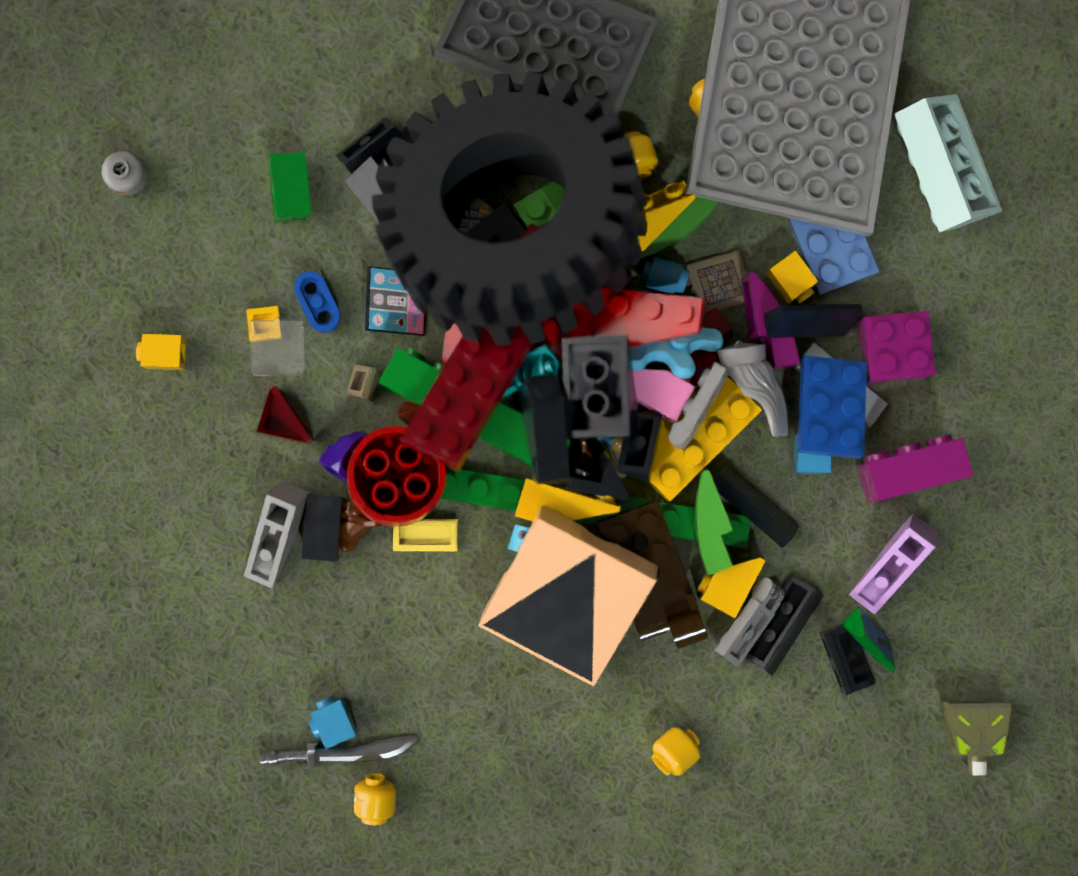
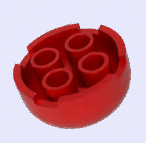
[347,426,446,527]

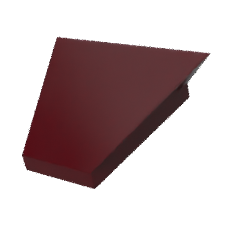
[256,386,315,444]

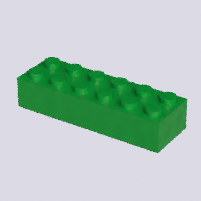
[379,347,571,468]

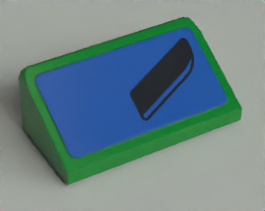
[843,607,896,672]

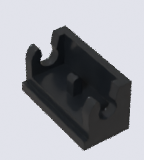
[301,494,344,562]
[819,624,876,695]

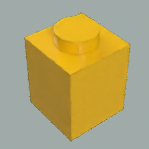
[766,251,819,305]
[136,334,187,370]

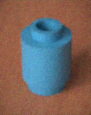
[640,256,690,295]

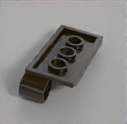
[597,499,709,649]

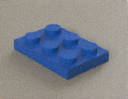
[797,355,867,459]

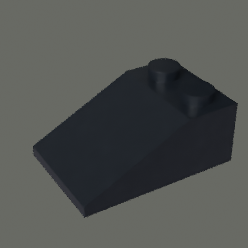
[562,335,638,438]

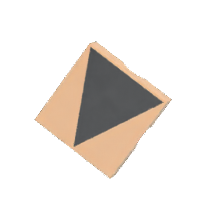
[478,505,658,686]

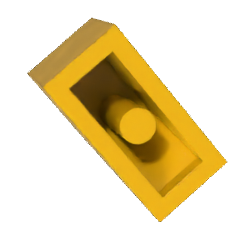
[697,558,765,618]

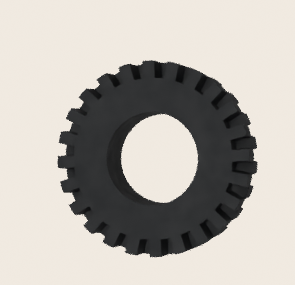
[372,73,647,346]

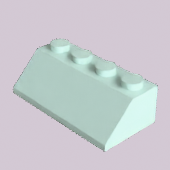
[894,94,1002,232]

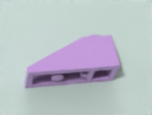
[849,513,939,615]

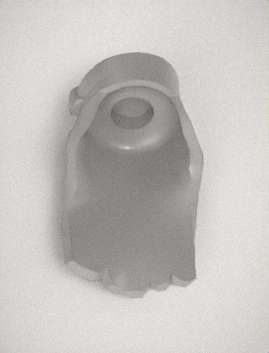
[717,340,789,437]

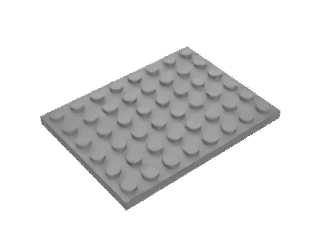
[685,0,910,236]

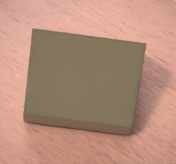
[346,364,383,402]

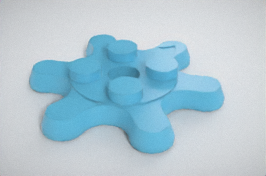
[630,290,724,378]

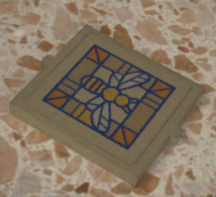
[686,250,749,314]

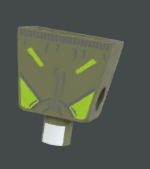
[943,701,1012,775]

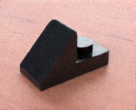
[562,449,629,501]

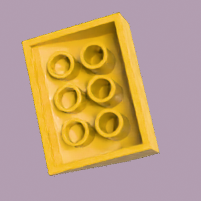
[610,367,762,502]

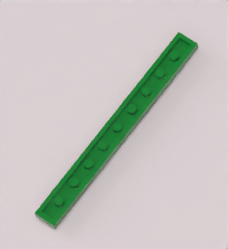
[440,467,751,549]

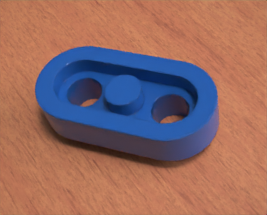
[294,271,341,333]

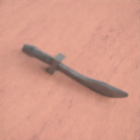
[259,735,417,769]

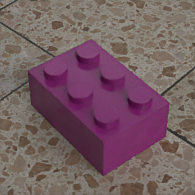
[856,434,973,503]

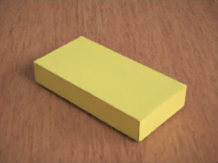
[393,519,458,551]

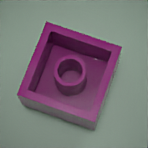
[858,311,936,385]

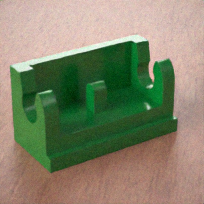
[268,152,311,223]

